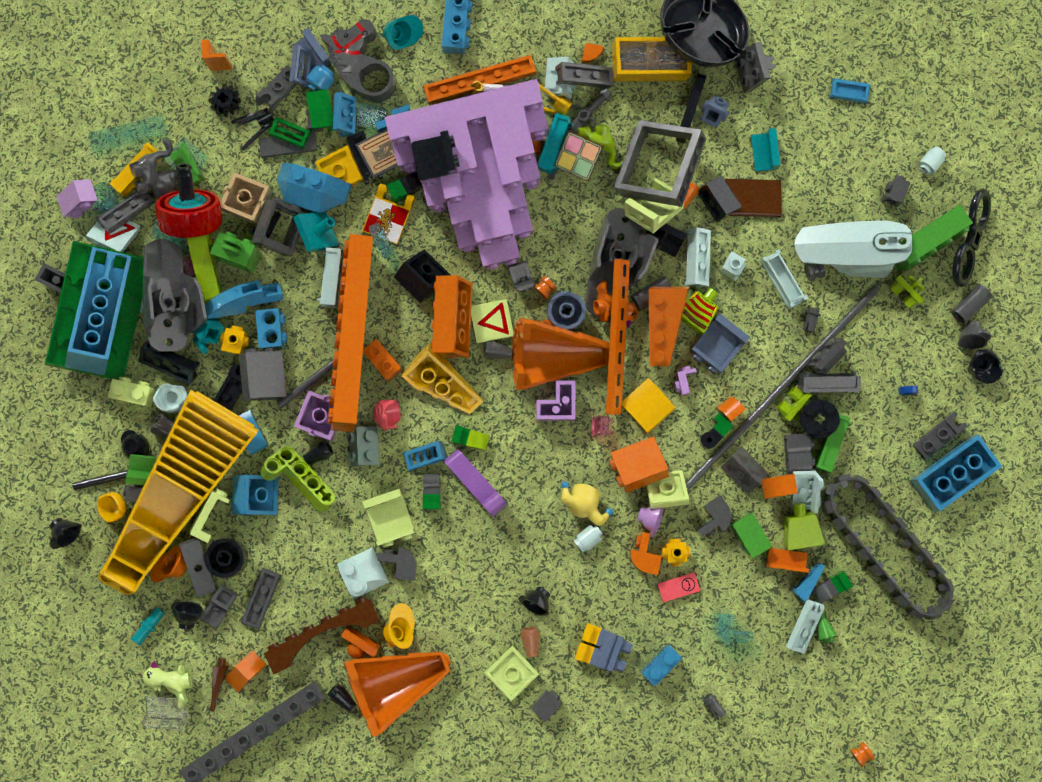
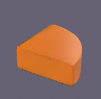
[582,43,604,63]

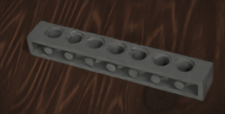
[180,680,328,782]

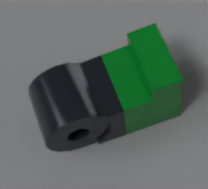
[386,172,423,203]
[699,413,733,449]

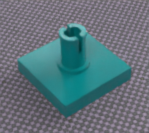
[294,212,340,252]

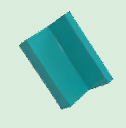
[751,128,781,172]

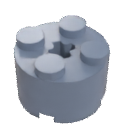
[547,291,586,331]

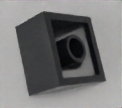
[394,249,451,303]

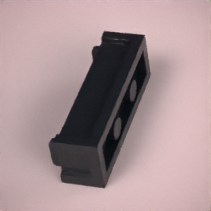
[138,340,200,385]

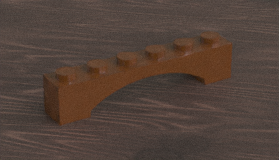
[264,597,382,674]

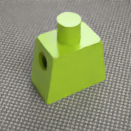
[784,502,825,550]

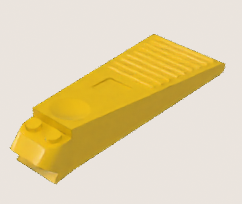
[98,390,259,595]

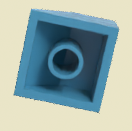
[232,475,279,515]

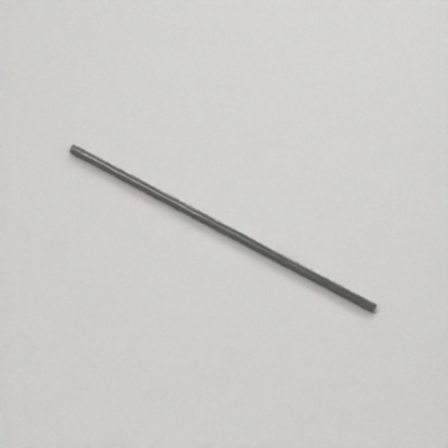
[686,285,880,492]

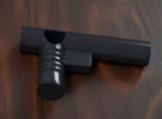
[248,211,282,238]

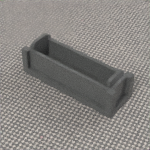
[555,62,614,89]
[798,370,861,392]

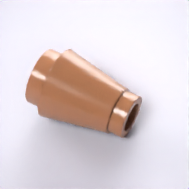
[520,627,540,657]

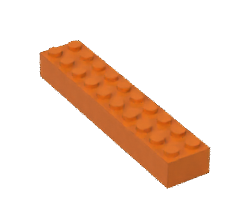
[327,234,373,433]

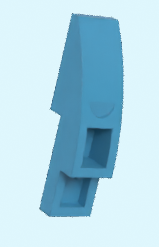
[205,280,283,319]

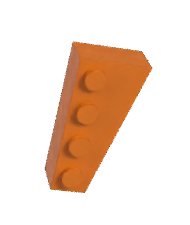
[649,287,690,366]

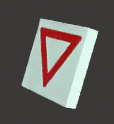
[86,210,140,252]

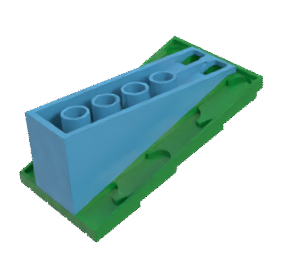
[45,241,144,380]

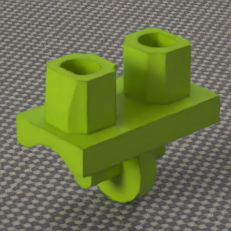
[890,274,925,308]
[776,387,812,421]

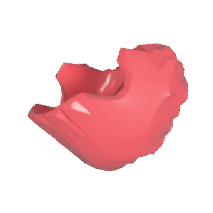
[373,400,401,431]

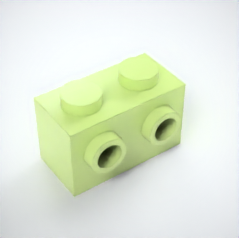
[108,377,156,408]

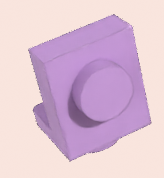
[674,366,697,396]

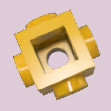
[220,325,249,355]
[662,538,690,567]

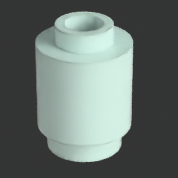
[918,147,946,175]
[573,525,603,552]

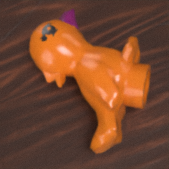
[593,280,639,328]

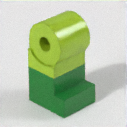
[451,425,490,451]

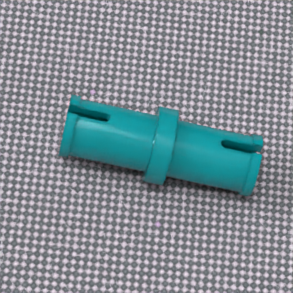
[131,606,166,646]

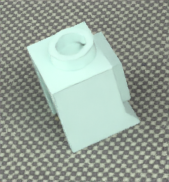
[719,251,746,281]

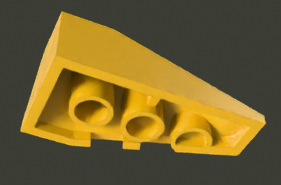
[401,343,483,414]

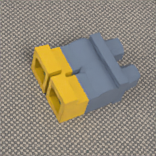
[574,622,633,672]

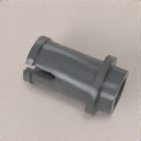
[803,307,821,333]
[702,693,726,720]

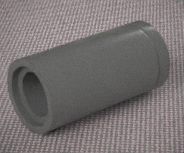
[631,276,671,311]
[951,284,992,324]

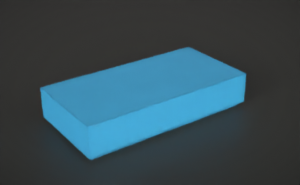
[830,78,870,104]

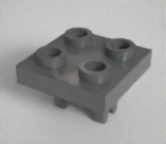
[735,42,776,93]

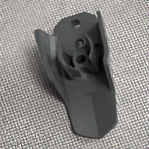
[585,208,658,319]
[143,239,207,352]

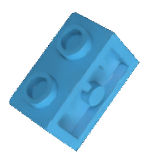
[333,92,357,137]

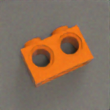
[363,339,403,383]

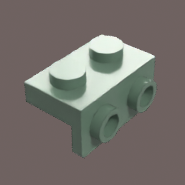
[347,426,380,467]

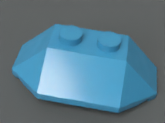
[277,163,352,213]

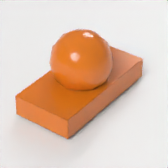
[341,626,381,659]

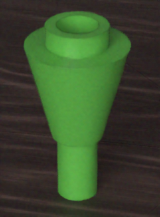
[818,612,838,644]

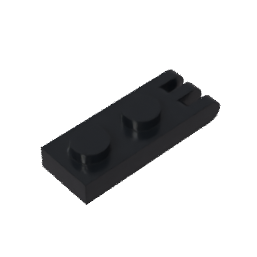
[346,131,383,185]

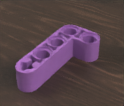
[444,449,508,517]

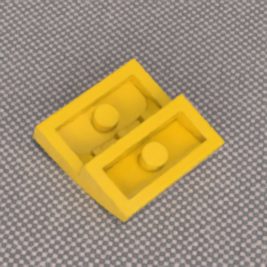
[622,378,676,434]

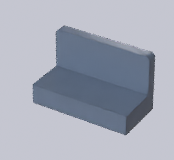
[293,28,331,72]

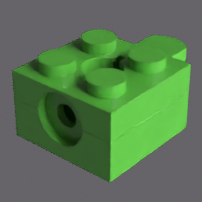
[210,232,262,274]

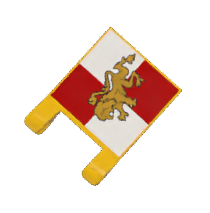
[362,184,415,244]

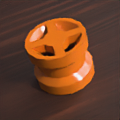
[533,276,557,300]
[850,742,875,767]

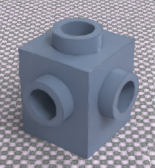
[700,96,730,128]

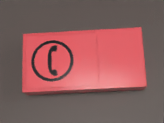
[657,572,700,602]

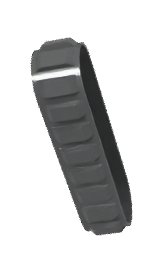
[821,474,955,620]

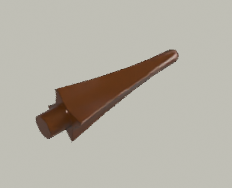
[210,657,229,712]

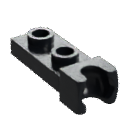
[213,363,242,411]

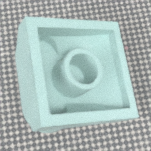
[337,547,389,599]

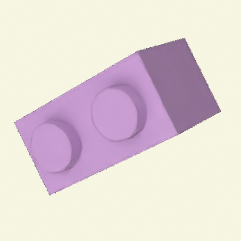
[56,179,98,219]

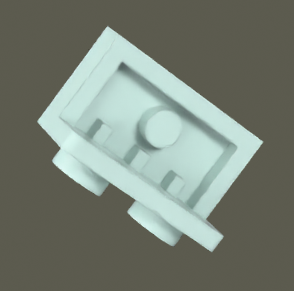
[544,57,575,99]
[789,471,824,514]

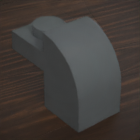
[696,495,731,537]
[377,547,417,581]

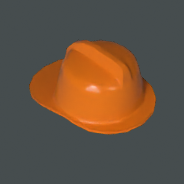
[150,546,187,583]

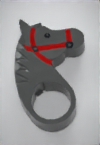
[320,19,396,102]

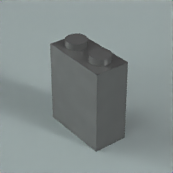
[239,348,287,401]

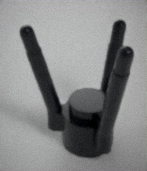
[231,107,274,150]

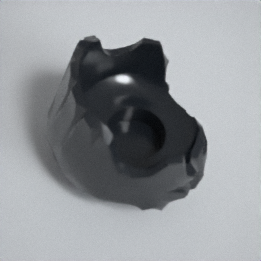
[968,349,1003,384]

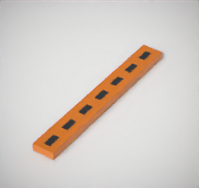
[606,259,630,415]

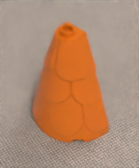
[512,318,609,390]
[344,651,451,737]

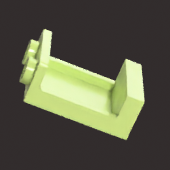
[625,178,684,233]
[189,488,230,543]

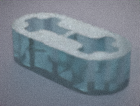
[369,222,394,259]

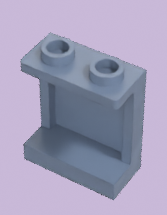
[690,314,750,375]

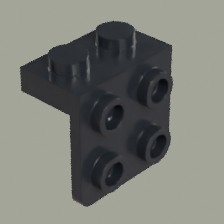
[411,130,460,181]

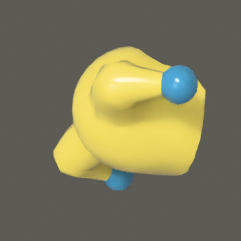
[561,481,613,526]

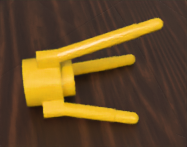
[538,83,572,116]

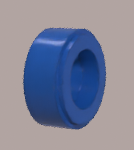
[898,386,919,396]

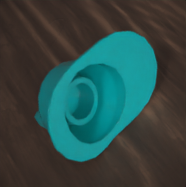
[381,15,423,50]

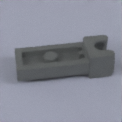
[256,65,302,113]
[913,411,967,460]

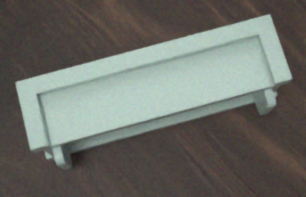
[685,227,711,288]
[317,247,343,308]
[761,249,808,309]

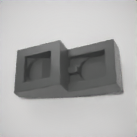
[199,584,238,630]

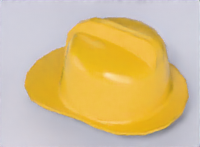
[383,603,415,649]

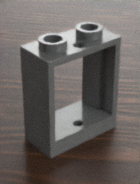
[252,197,306,257]

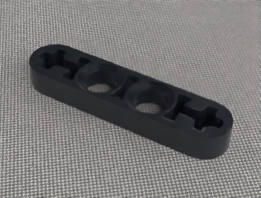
[676,73,707,143]

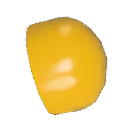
[97,492,127,523]

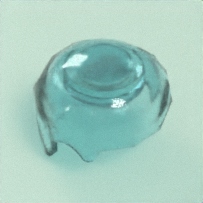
[92,182,117,212]

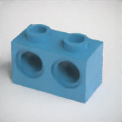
[255,308,287,351]

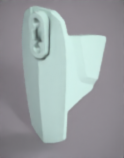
[794,221,912,278]

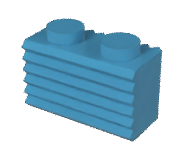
[641,644,682,687]

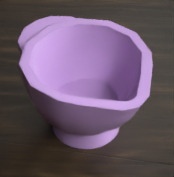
[638,507,663,538]

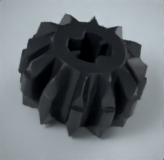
[208,84,241,117]

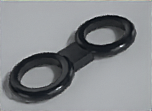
[952,188,991,287]

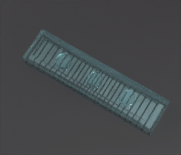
[89,115,167,152]

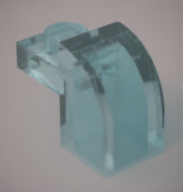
[712,612,754,647]

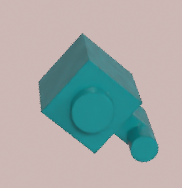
[193,318,224,354]

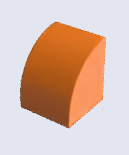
[716,396,746,422]

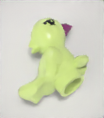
[143,661,192,709]

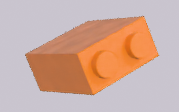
[609,436,669,493]

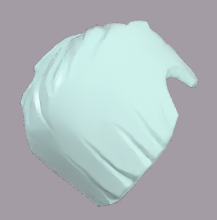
[153,384,187,414]

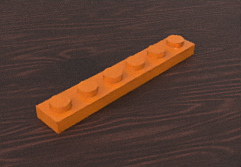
[423,55,536,105]

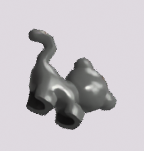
[129,138,177,198]

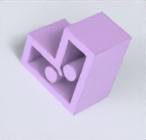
[536,381,575,421]

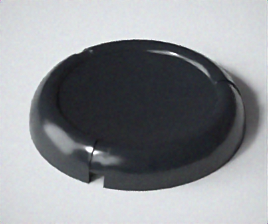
[660,0,749,67]

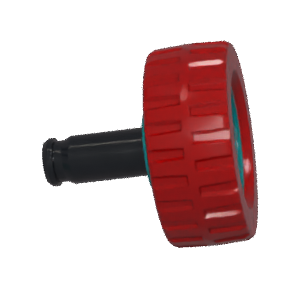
[155,163,222,238]

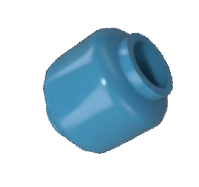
[307,65,335,91]

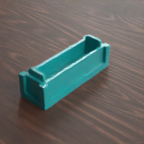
[537,113,573,175]

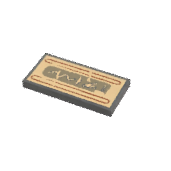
[355,129,398,179]

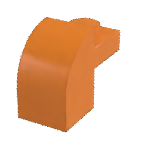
[761,474,798,499]
[629,532,662,575]

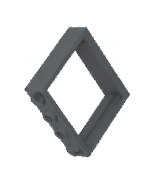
[614,120,706,207]

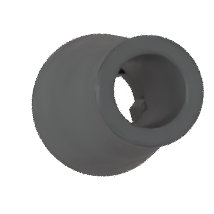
[484,341,512,359]

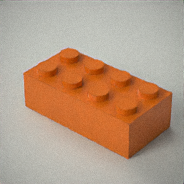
[431,275,473,358]

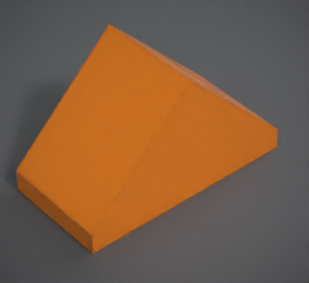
[225,651,267,693]

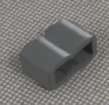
[784,434,815,474]

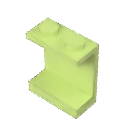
[362,489,415,548]

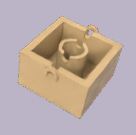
[221,172,273,226]

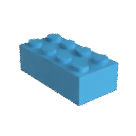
[910,435,1002,512]

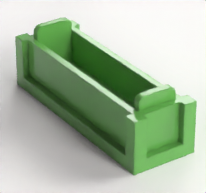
[814,414,852,473]

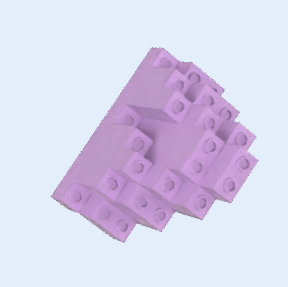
[384,79,548,270]

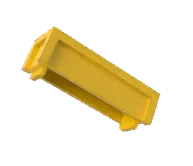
[109,142,162,198]

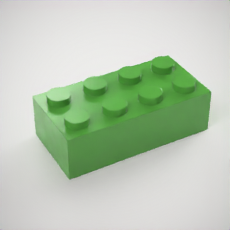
[894,204,973,272]

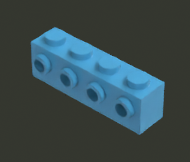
[442,0,473,54]

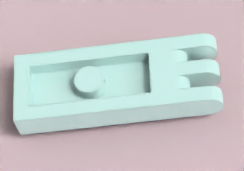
[786,600,825,654]

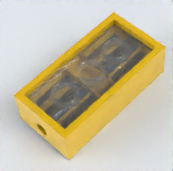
[611,37,692,82]

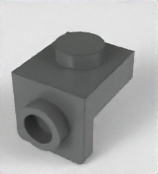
[508,260,535,292]

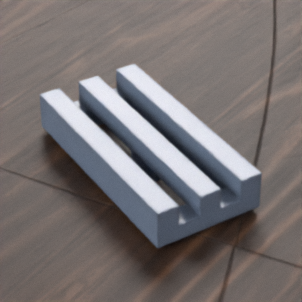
[289,45,312,88]

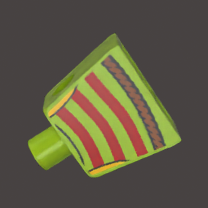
[681,288,718,336]

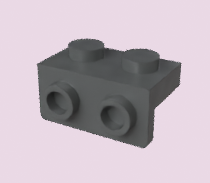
[808,338,847,374]

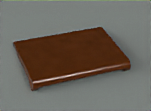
[725,179,782,218]

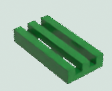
[268,117,311,150]

